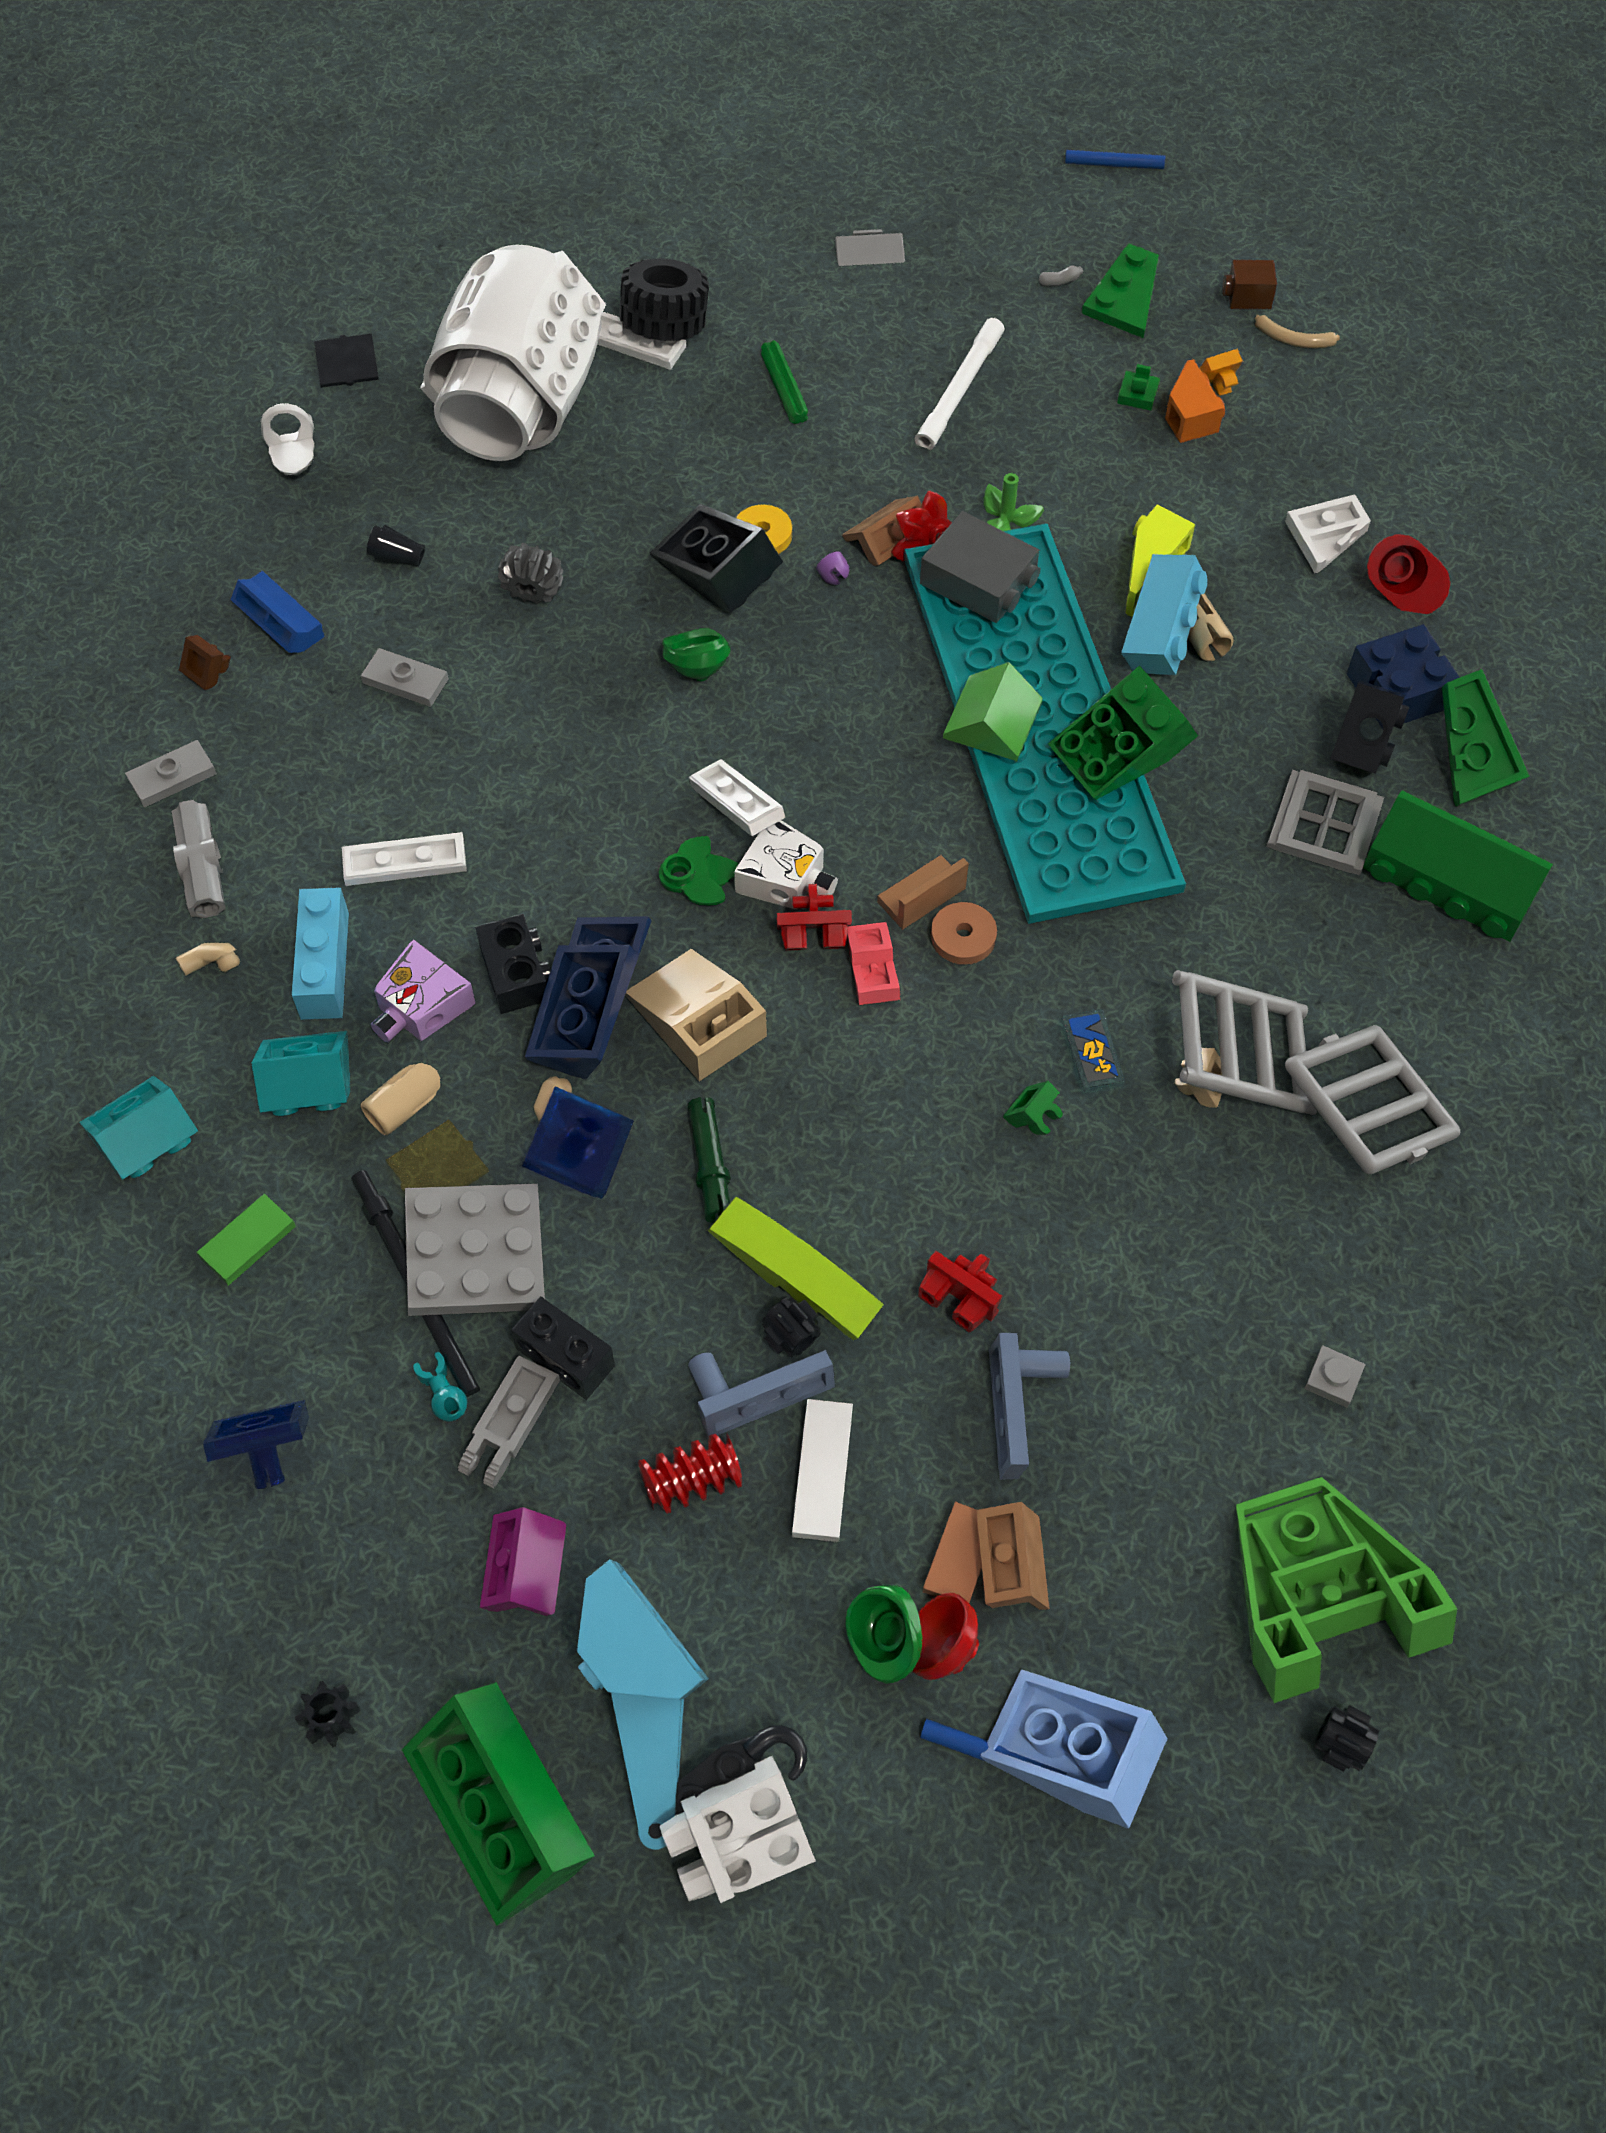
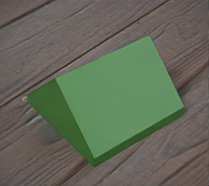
[943,662,1043,761]

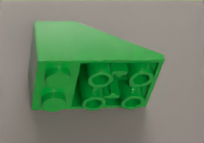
[1048,665,1198,800]

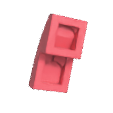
[847,922,900,1005]

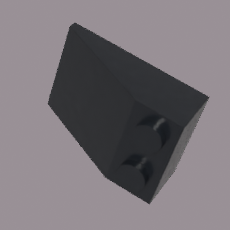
[649,504,783,613]

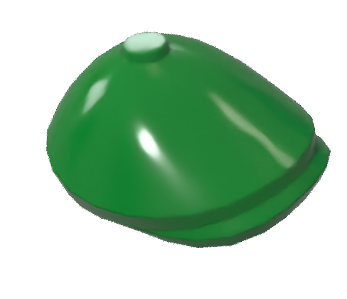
[662,628,731,681]
[846,1585,922,1684]

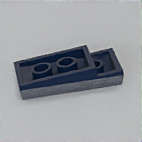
[525,916,652,1079]

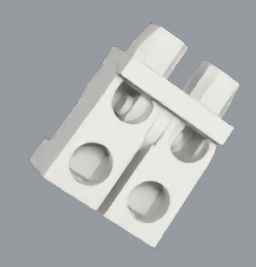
[660,1756,816,1903]

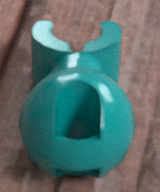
[413,1352,468,1422]

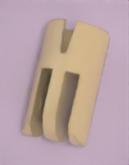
[1188,593,1234,661]
[361,1063,440,1135]

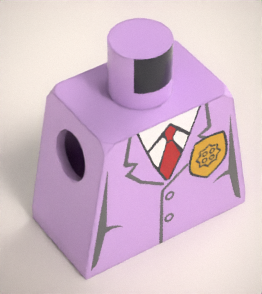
[371,940,475,1042]

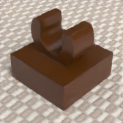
[179,635,231,690]

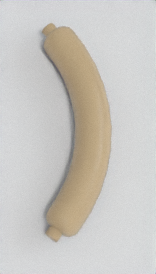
[1255,315,1340,348]

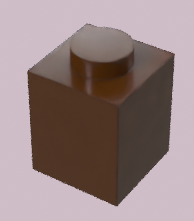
[1222,260,1277,309]

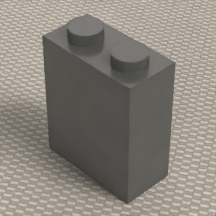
[920,511,1040,624]

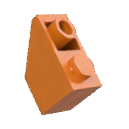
[1165,359,1225,443]

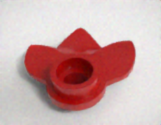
[891,491,952,561]

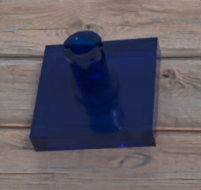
[521,1086,634,1199]
[203,1400,309,1489]

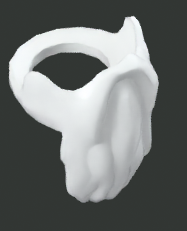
[261,403,315,476]

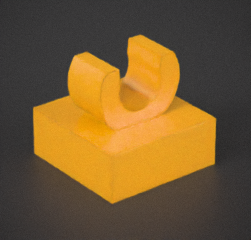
[1200,349,1243,396]

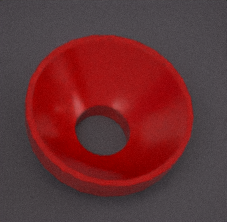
[912,1593,979,1680]

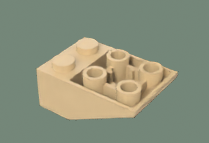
[625,949,767,1082]

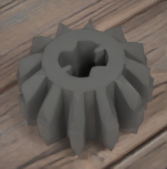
[498,543,564,604]

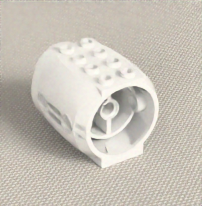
[420,245,606,461]

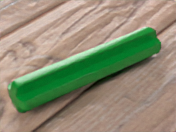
[761,340,808,424]

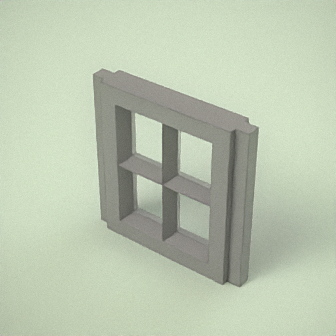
[1267,770,1384,875]

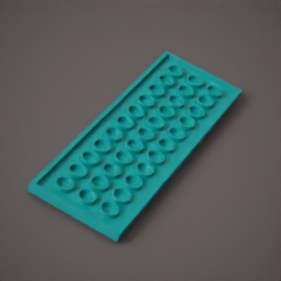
[904,523,1186,924]

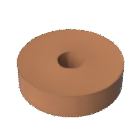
[931,902,997,964]

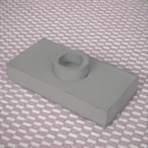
[361,648,448,707]
[125,740,216,808]

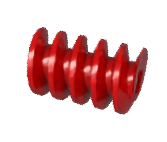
[638,1433,742,1514]

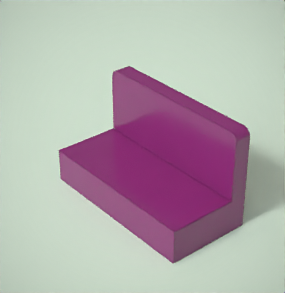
[480,1507,566,1616]

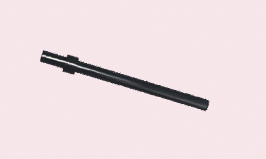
[351,1170,480,1397]

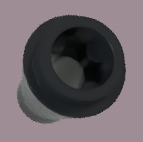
[367,525,425,567]

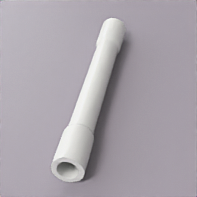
[915,318,1004,450]

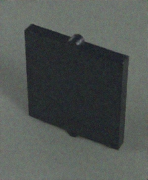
[314,333,379,388]

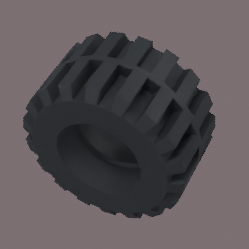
[619,258,709,341]

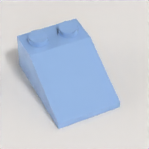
[981,1669,1167,1829]

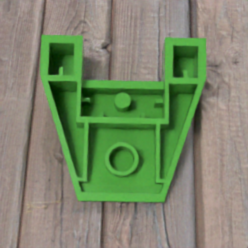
[1236,1477,1457,1703]

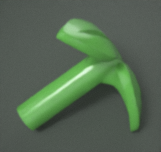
[984,473,1044,531]

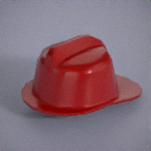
[1367,534,1450,614]

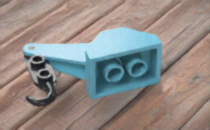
[577,1559,807,1850]

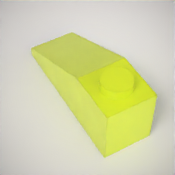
[1125,504,1195,617]

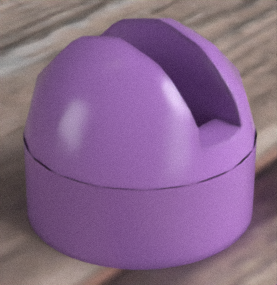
[816,551,849,585]

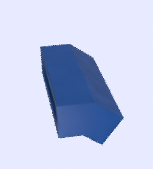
[231,571,325,653]

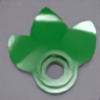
[659,836,739,906]

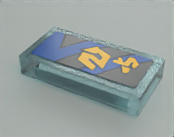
[1061,1009,1125,1094]

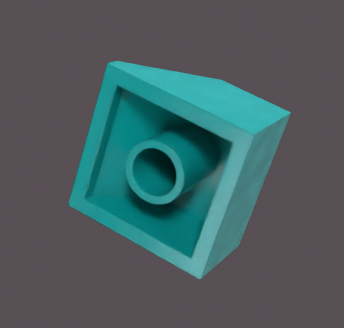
[252,1031,350,1116]
[79,1076,198,1180]

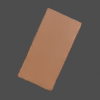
[922,1502,982,1603]

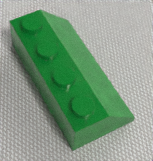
[1363,790,1553,942]
[402,1683,595,1926]

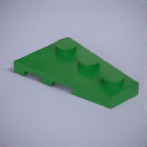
[1082,243,1159,339]
[1442,669,1529,807]

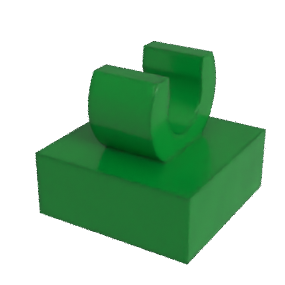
[1117,364,1160,411]
[1003,1081,1063,1136]

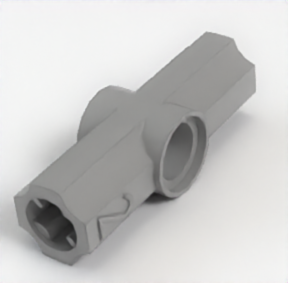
[172,800,226,918]

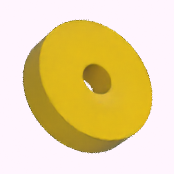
[736,505,792,554]

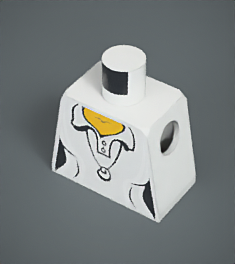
[734,820,838,910]

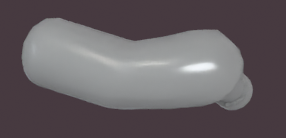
[1039,265,1083,286]

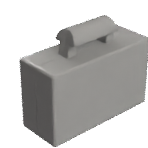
[835,229,905,266]

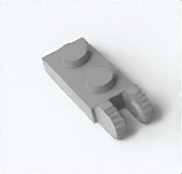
[458,1356,560,1488]

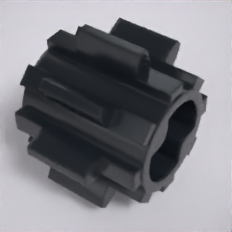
[762,1296,821,1358]
[295,1681,360,1747]
[1314,1705,1379,1772]

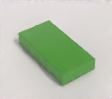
[197,1194,296,1286]

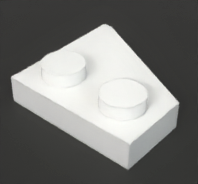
[1285,495,1371,573]

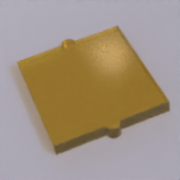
[386,1120,489,1192]

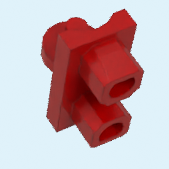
[776,884,852,951]
[918,1251,1002,1332]

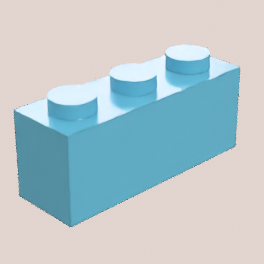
[1121,554,1207,675]
[292,888,349,1020]

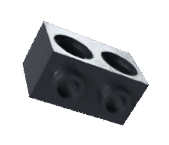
[475,914,550,1014]
[511,1296,615,1400]

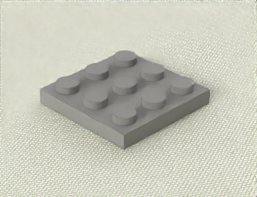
[405,1184,545,1316]

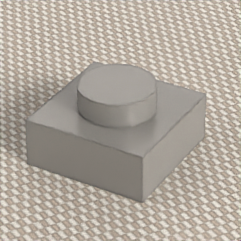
[1304,1345,1365,1408]

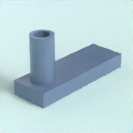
[989,1333,1070,1480]
[688,1350,835,1438]

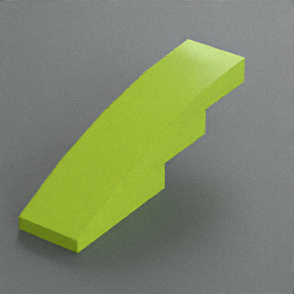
[707,1197,884,1340]

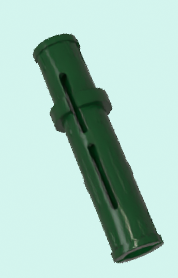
[687,1097,731,1223]

